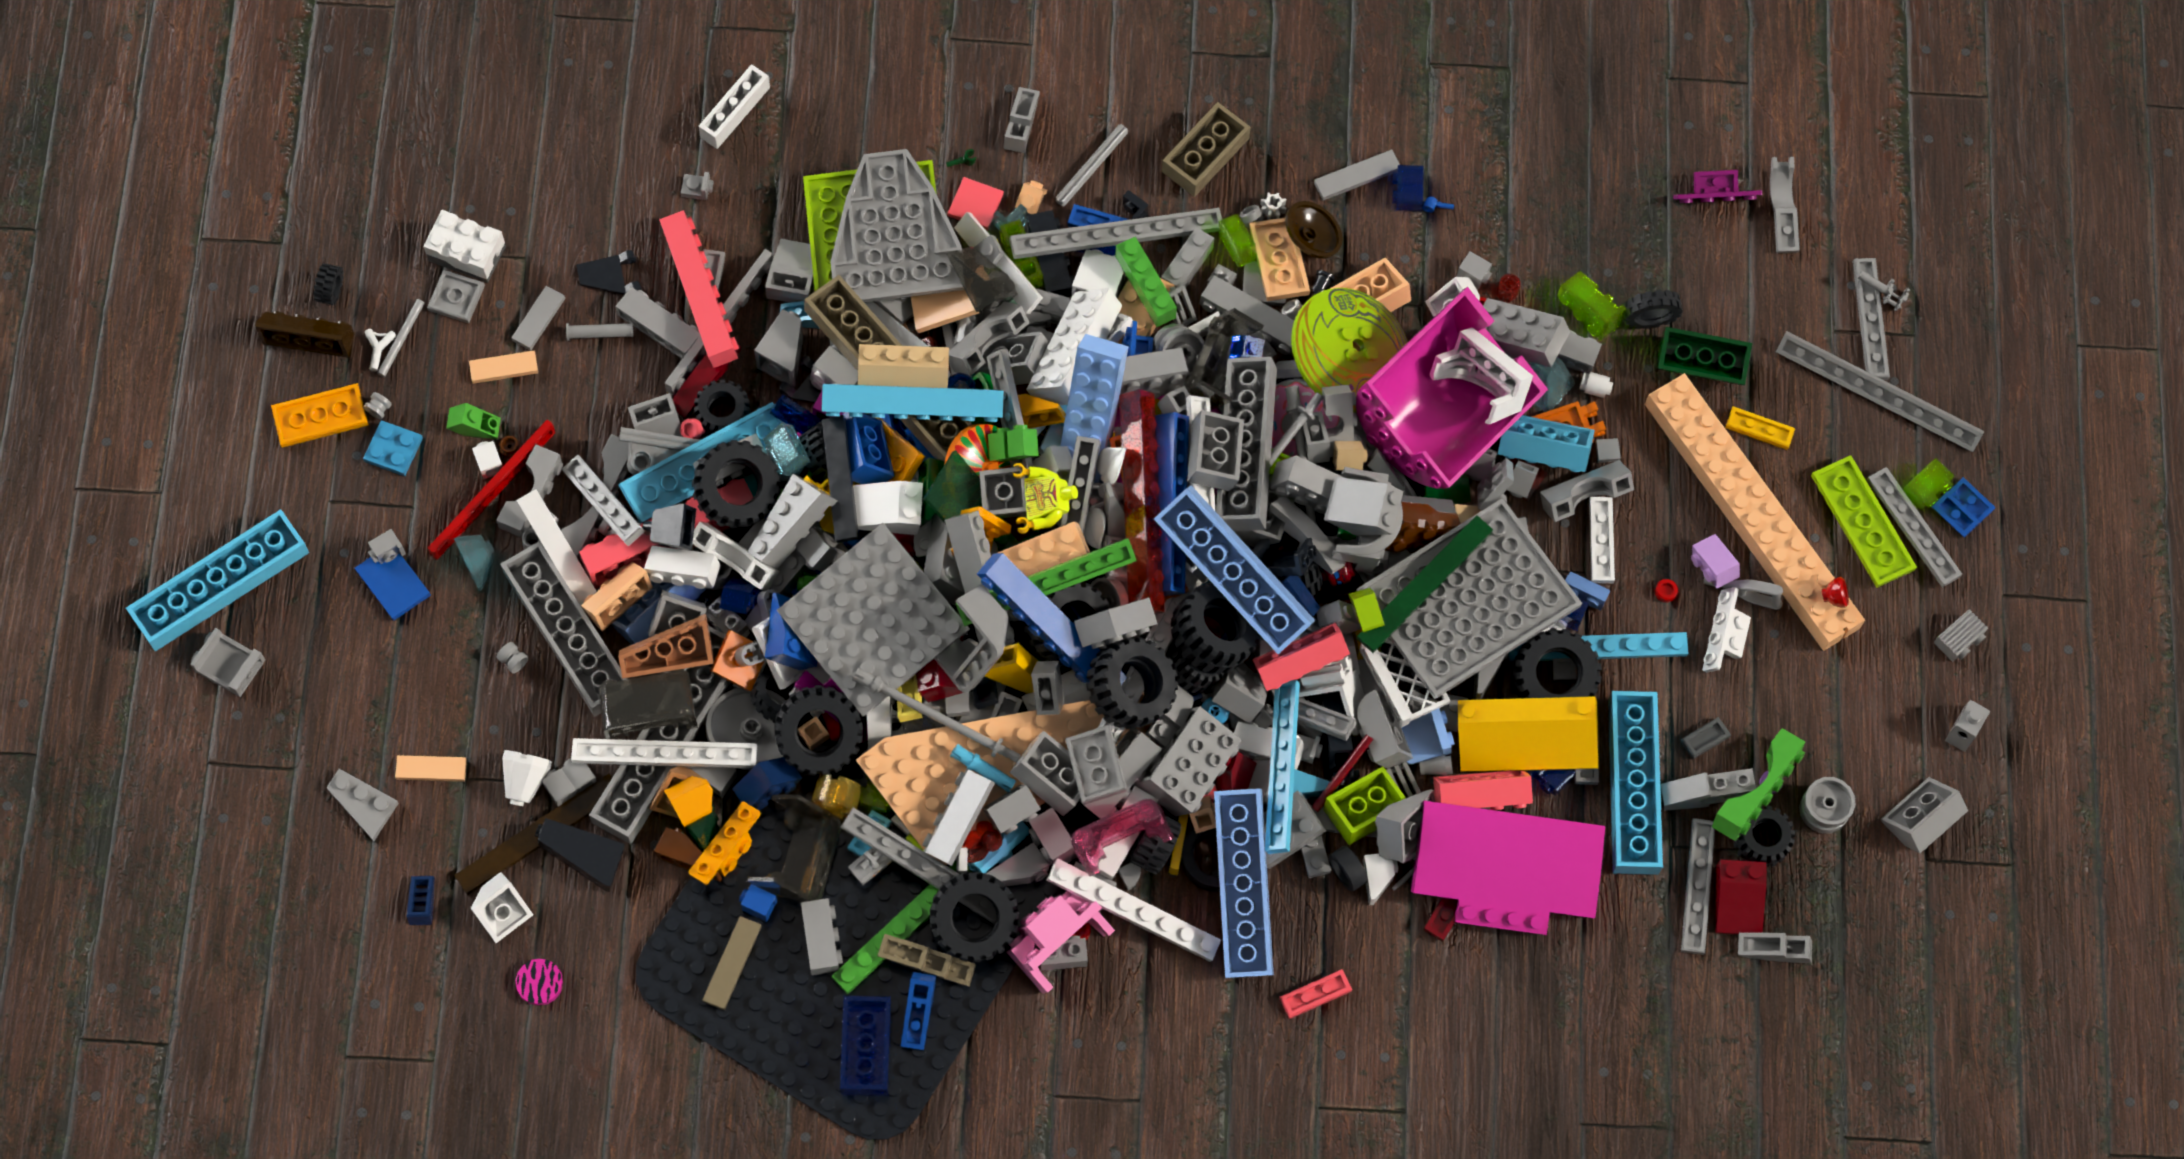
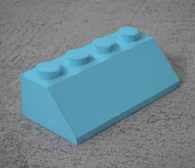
[1498,415,1595,472]

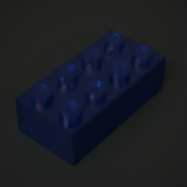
[840,996,892,1096]

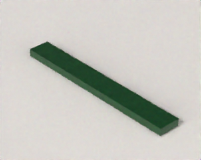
[1356,515,1494,653]

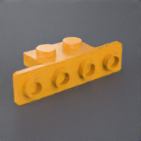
[688,802,761,885]

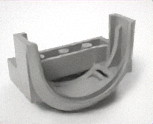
[1331,467,1403,573]

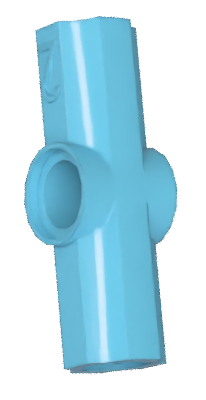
[968,821,1029,874]

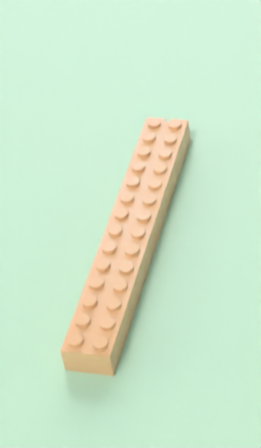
[1645,373,1865,651]

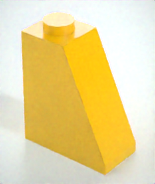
[985,643,1038,694]

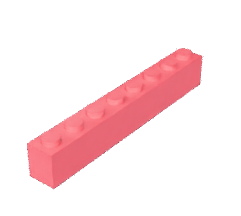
[659,210,739,368]

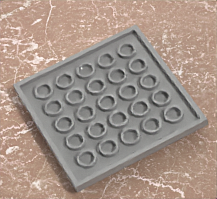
[777,523,970,717]

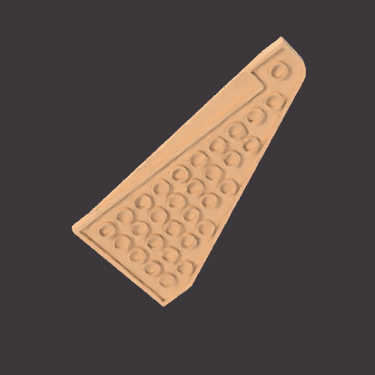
[856,693,1152,865]

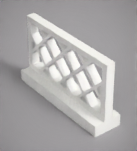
[1359,638,1451,728]

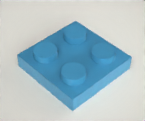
[363,420,423,476]

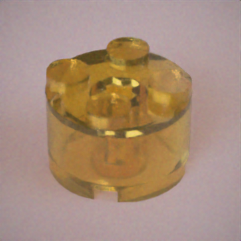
[810,774,862,820]

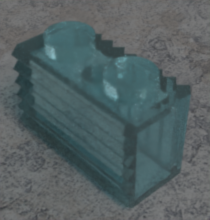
[763,422,810,476]

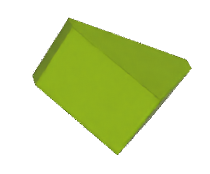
[1349,587,1385,632]

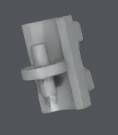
[848,848,893,885]

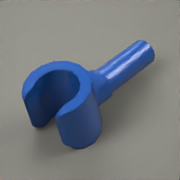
[1422,197,1454,213]

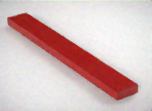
[427,419,555,560]

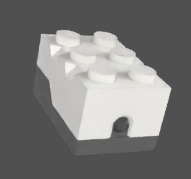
[423,210,506,283]

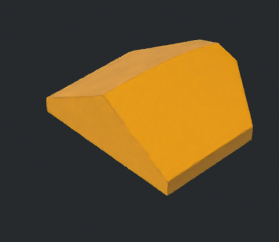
[664,776,713,827]

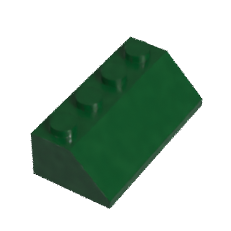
[1658,327,1752,386]

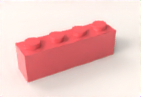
[1252,623,1350,691]

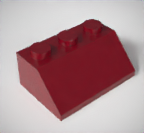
[916,635,971,703]

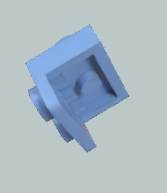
[1565,572,1610,611]

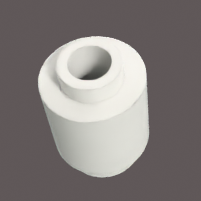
[1579,372,1613,398]

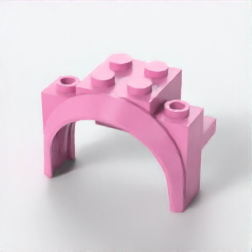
[1007,891,1115,994]

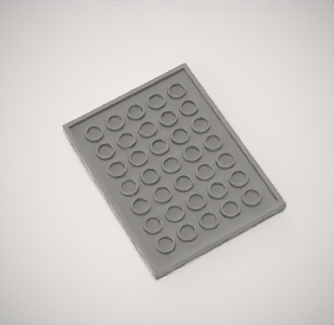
[1356,498,1582,699]

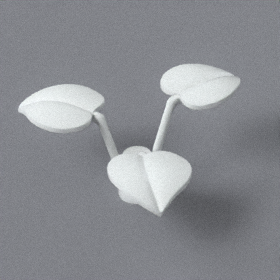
[1066,447,1126,549]

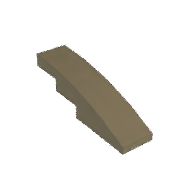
[877,934,976,987]

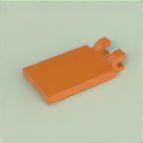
[1531,401,1606,464]

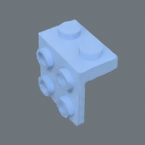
[1402,708,1455,765]

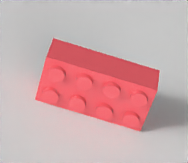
[1433,770,1533,810]

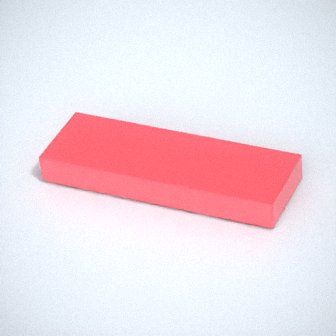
[1279,969,1352,1019]

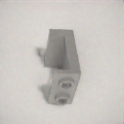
[191,628,265,697]

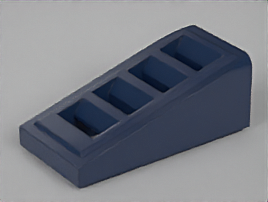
[406,876,435,925]

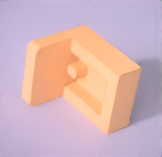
[1015,180,1047,214]

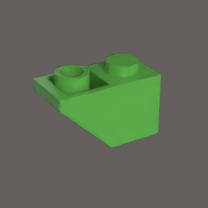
[446,403,501,439]

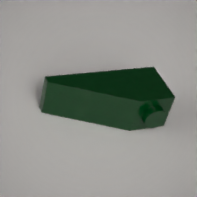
[918,457,948,527]

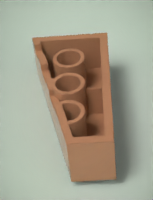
[618,614,714,679]

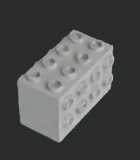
[1134,706,1241,817]

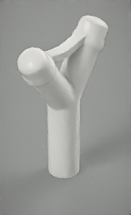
[365,329,396,372]

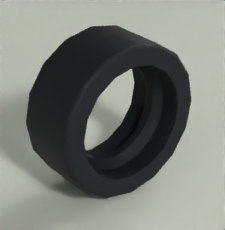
[1329,846,1368,892]

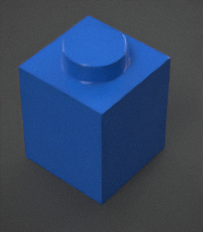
[739,884,777,922]

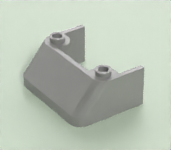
[934,584,1008,693]

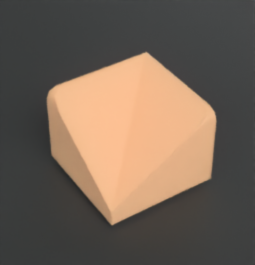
[797,716,830,750]

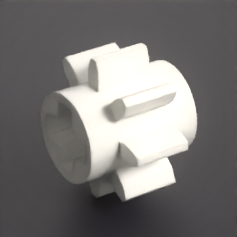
[1260,193,1286,220]

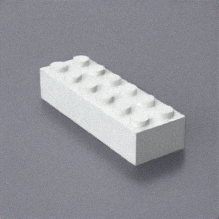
[1026,288,1122,405]

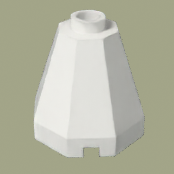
[502,750,552,806]

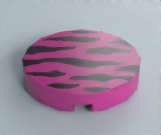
[516,959,563,1005]

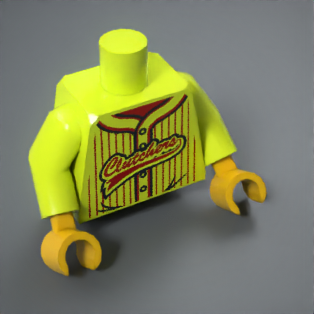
[1013,463,1078,534]

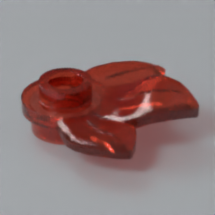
[963,821,1002,863]

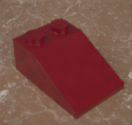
[1716,860,1766,935]

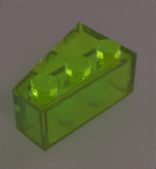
[1557,271,1627,341]

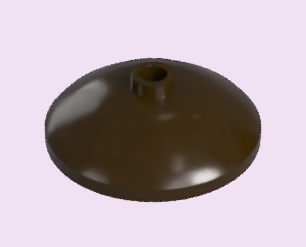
[1285,201,1342,259]

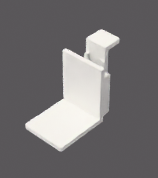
[1299,656,1365,736]

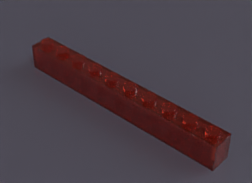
[1119,389,1165,615]

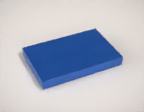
[355,553,431,621]

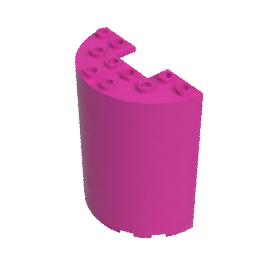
[1356,287,1548,489]

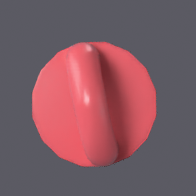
[680,418,706,439]

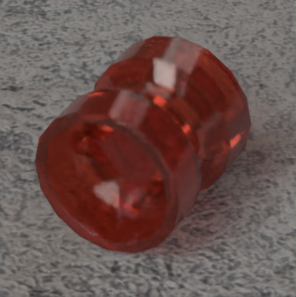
[1497,274,1521,302]

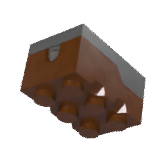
[1385,495,1461,553]

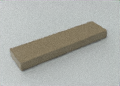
[703,916,762,1011]

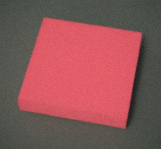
[948,177,1004,231]

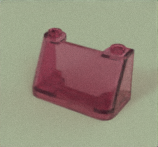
[1071,799,1174,876]

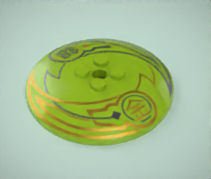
[1291,288,1408,413]

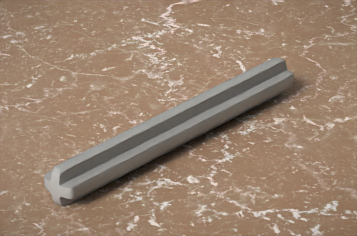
[1056,124,1128,206]

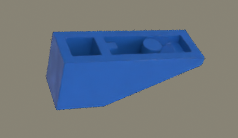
[901,972,936,1050]

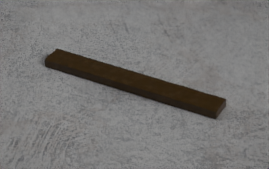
[454,774,612,895]

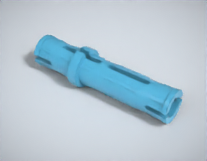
[950,744,1016,793]

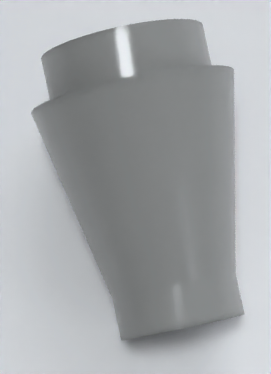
[1419,754,1453,776]

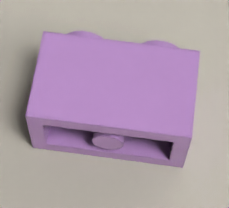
[1691,534,1740,589]

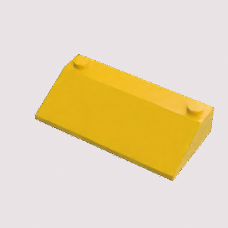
[1458,697,1598,772]

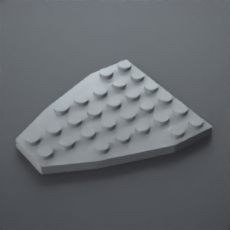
[831,149,966,302]

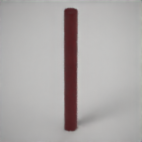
[1312,734,1374,812]

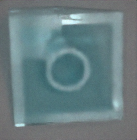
[1529,357,1576,412]
[454,535,494,591]

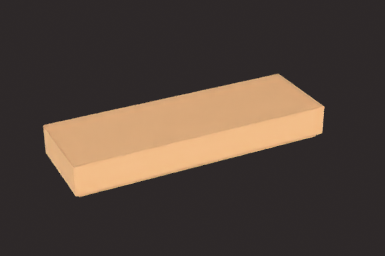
[469,350,538,384]
[395,755,467,782]

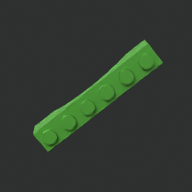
[1712,728,1805,841]

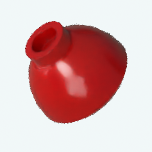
[1822,577,1849,608]

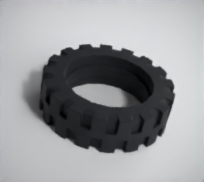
[1622,290,1683,329]
[750,669,807,723]

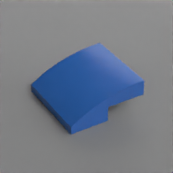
[1932,477,1996,537]

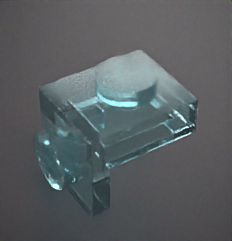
[994,204,1027,236]

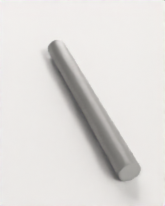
[377,299,425,377]

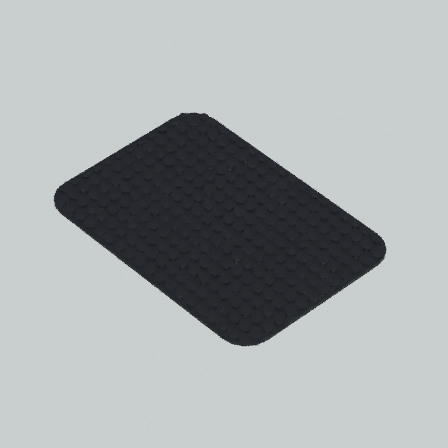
[636,689,1118,1140]

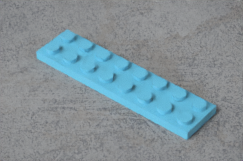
[618,402,794,524]

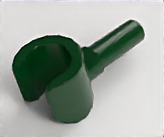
[946,149,977,167]

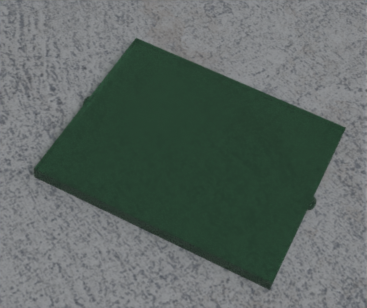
[923,451,982,524]

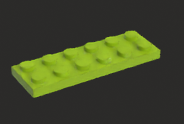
[1811,455,1917,588]

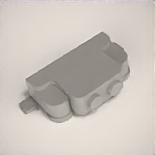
[619,427,700,475]

